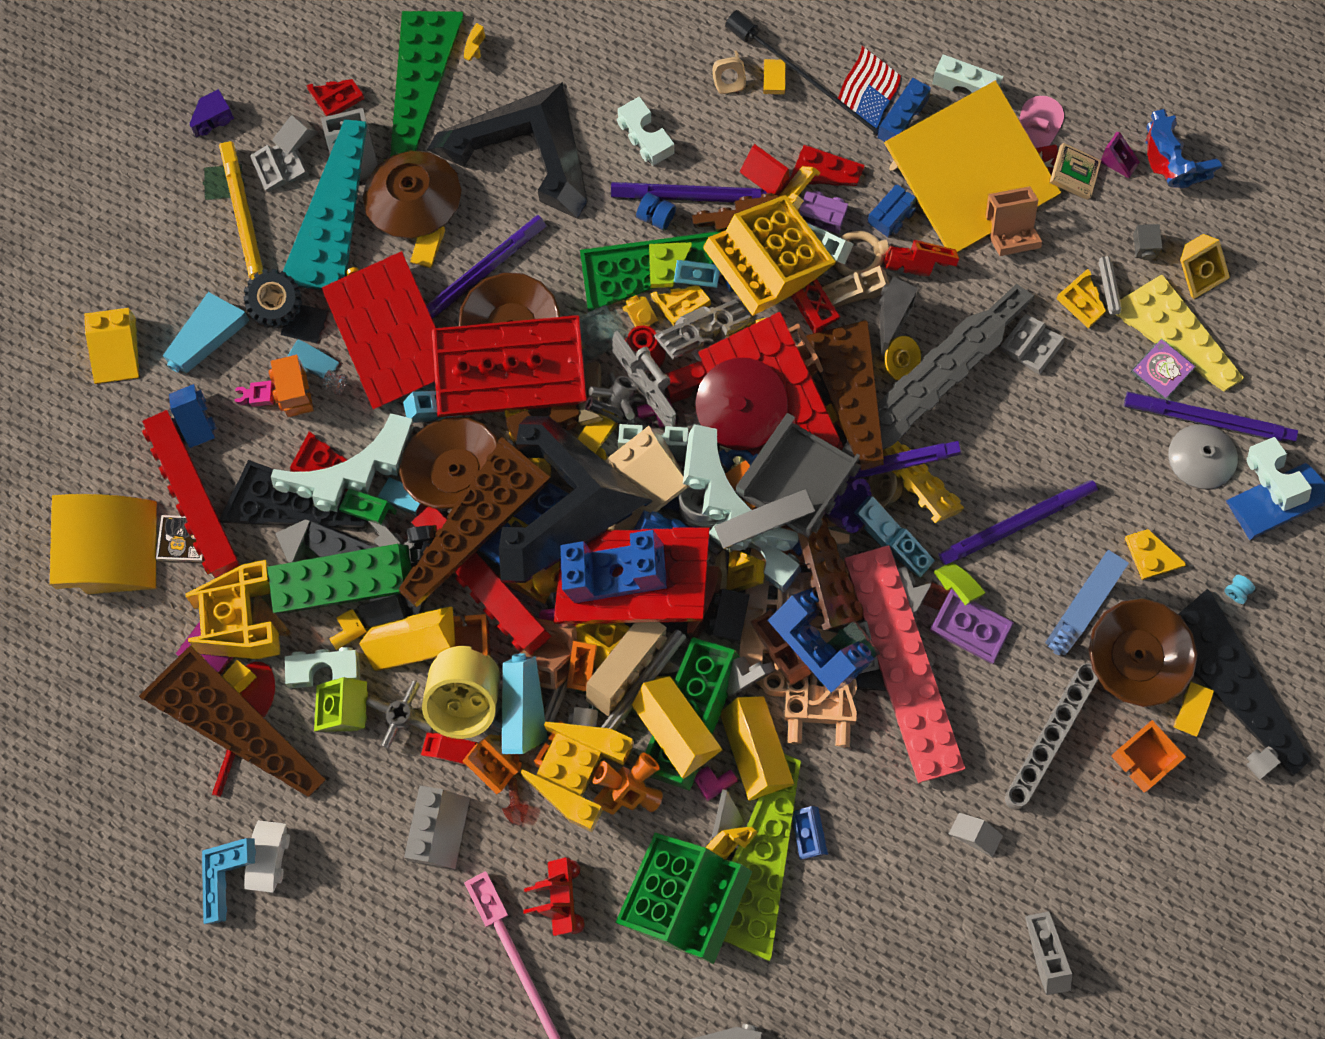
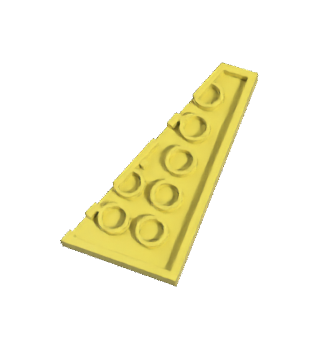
[1107,275,1244,392]

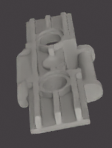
[654,299,755,361]
[612,331,676,427]

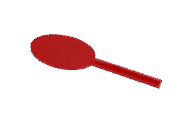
[212,662,276,797]

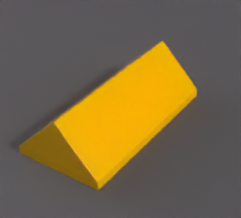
[359,606,455,671]
[632,676,723,779]
[720,696,795,801]

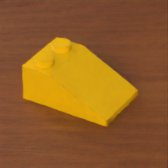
[84,308,139,384]

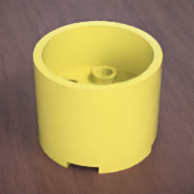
[422,646,500,739]

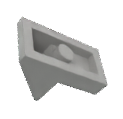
[898,566,931,616]
[727,657,776,696]

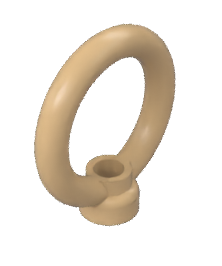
[834,231,889,276]

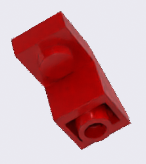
[421,732,477,766]

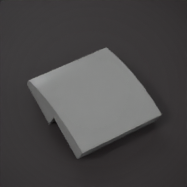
[250,145,309,192]
[1000,314,1065,375]

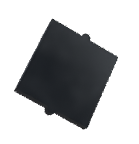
[280,305,328,344]

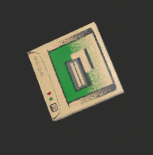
[1050,143,1101,200]

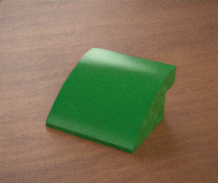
[615,832,753,964]

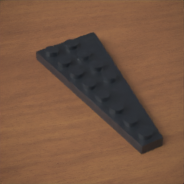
[1178,589,1311,776]

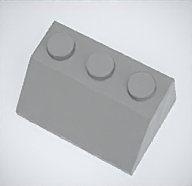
[404,786,470,870]

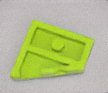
[649,242,692,288]

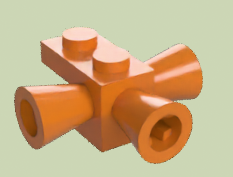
[592,752,663,815]

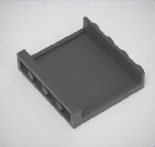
[736,413,861,538]

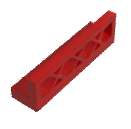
[791,278,840,334]

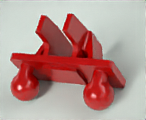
[523,857,585,936]

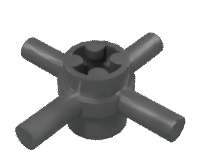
[589,372,648,420]
[366,681,433,749]

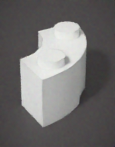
[244,820,290,893]

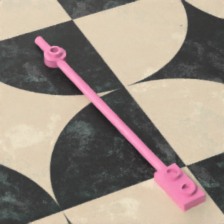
[464,871,561,1039]

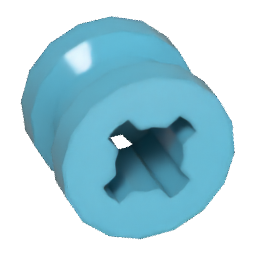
[1224,575,1255,604]

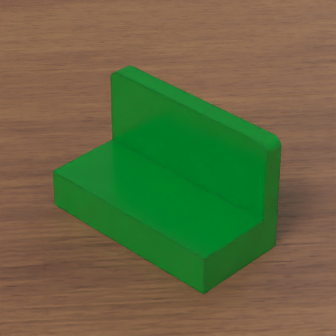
[339,489,397,525]

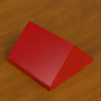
[740,144,790,196]

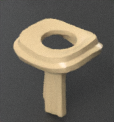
[713,50,746,94]

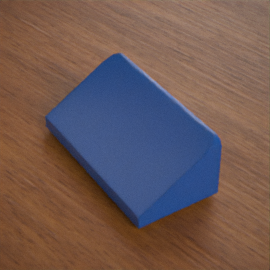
[792,806,828,860]

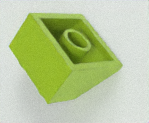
[314,677,368,732]

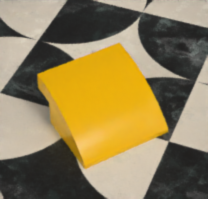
[703,195,835,316]
[49,494,157,594]

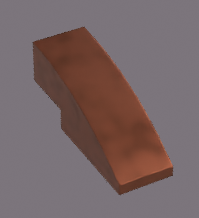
[687,566,722,639]
[750,610,811,686]

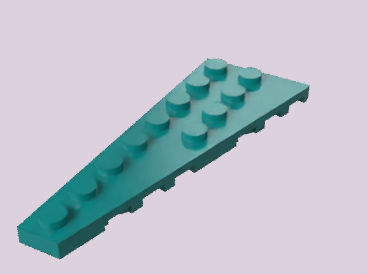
[283,119,367,289]

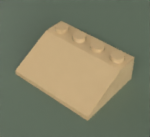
[604,426,689,530]

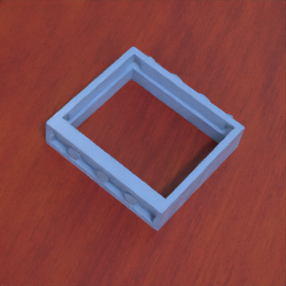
[1045,550,1129,656]

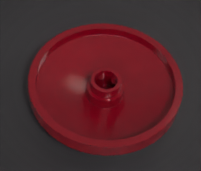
[696,358,788,450]

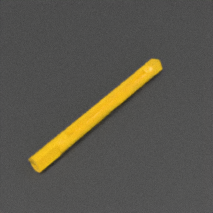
[219,141,263,280]

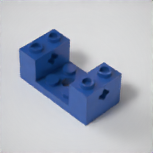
[560,530,667,603]
[768,588,875,693]

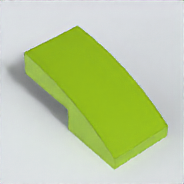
[934,562,985,606]

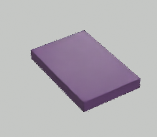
[929,589,1014,664]

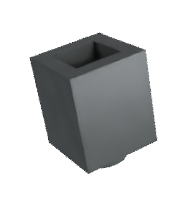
[1133,224,1162,260]

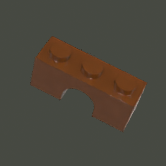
[506,405,580,444]

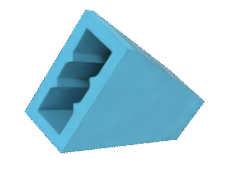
[163,292,249,374]
[502,653,548,754]

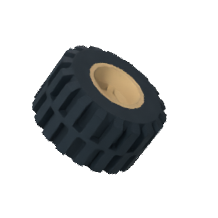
[243,269,302,328]

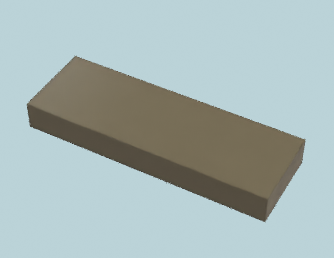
[578,361,603,426]

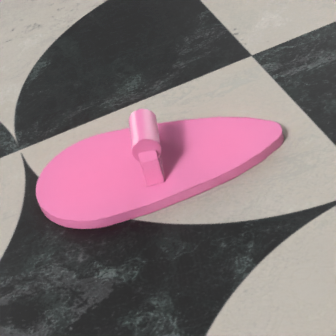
[1019,96,1064,148]

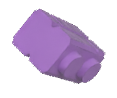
[799,191,848,234]

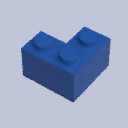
[169,384,217,448]

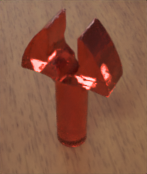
[502,778,529,824]

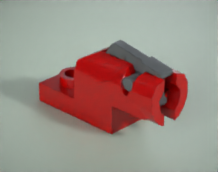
[884,240,959,279]

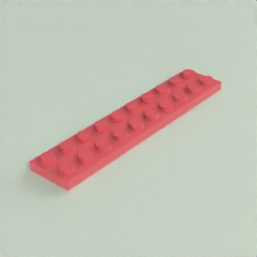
[844,545,965,784]

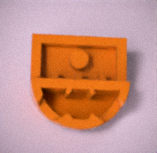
[463,734,522,794]

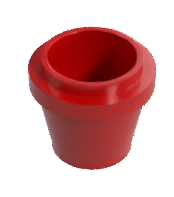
[625,325,666,373]

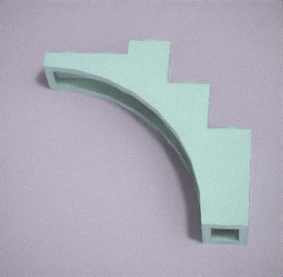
[271,414,414,512]
[683,424,798,551]

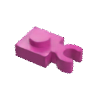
[235,381,275,407]

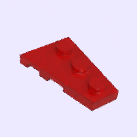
[790,145,865,186]
[290,431,348,492]

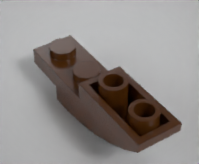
[692,193,779,232]

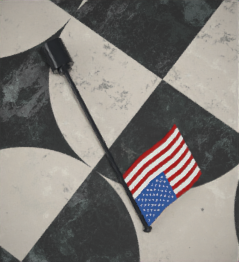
[725,10,901,135]

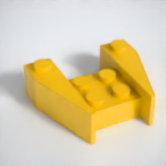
[186,560,280,659]
[521,722,634,832]

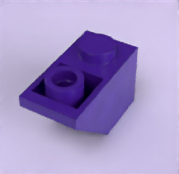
[189,89,234,137]

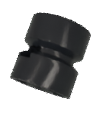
[407,525,438,562]

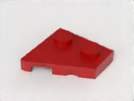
[306,79,364,117]

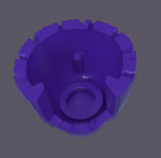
[825,478,871,533]

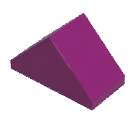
[1101,132,1140,178]

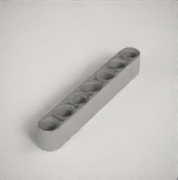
[1005,663,1098,810]

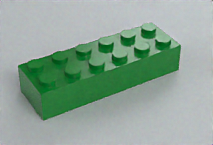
[267,544,412,614]
[645,637,741,791]

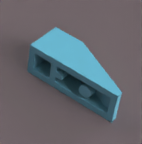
[403,391,453,423]

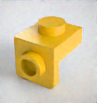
[622,295,658,327]

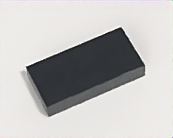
[357,594,407,628]

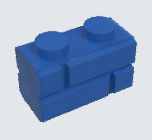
[867,184,917,237]

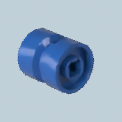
[636,192,676,231]

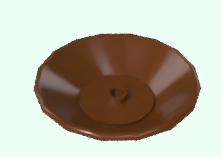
[362,151,462,239]
[459,273,560,326]
[399,417,498,508]
[1088,599,1197,707]

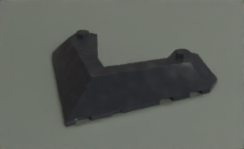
[427,82,588,219]
[499,416,653,583]

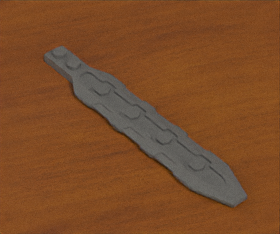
[842,284,1034,458]

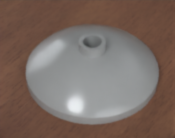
[1168,424,1238,489]

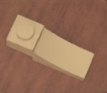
[818,266,890,311]

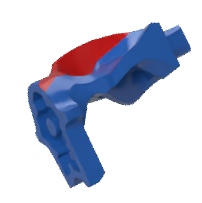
[1145,109,1222,188]

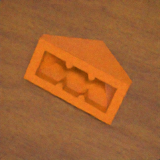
[567,640,597,691]

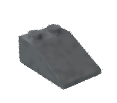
[879,277,918,360]

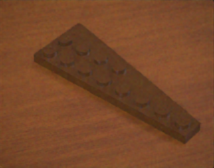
[806,320,884,471]
[399,437,551,607]
[798,516,864,630]
[139,645,327,797]

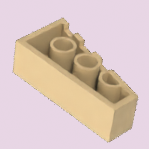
[586,622,667,717]

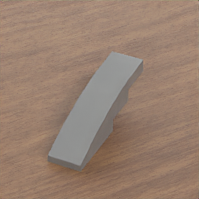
[714,489,815,549]

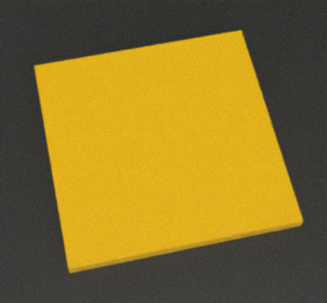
[884,80,1061,252]

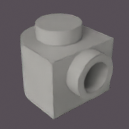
[568,707,598,727]
[1246,746,1280,780]

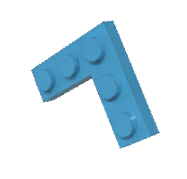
[202,838,256,924]

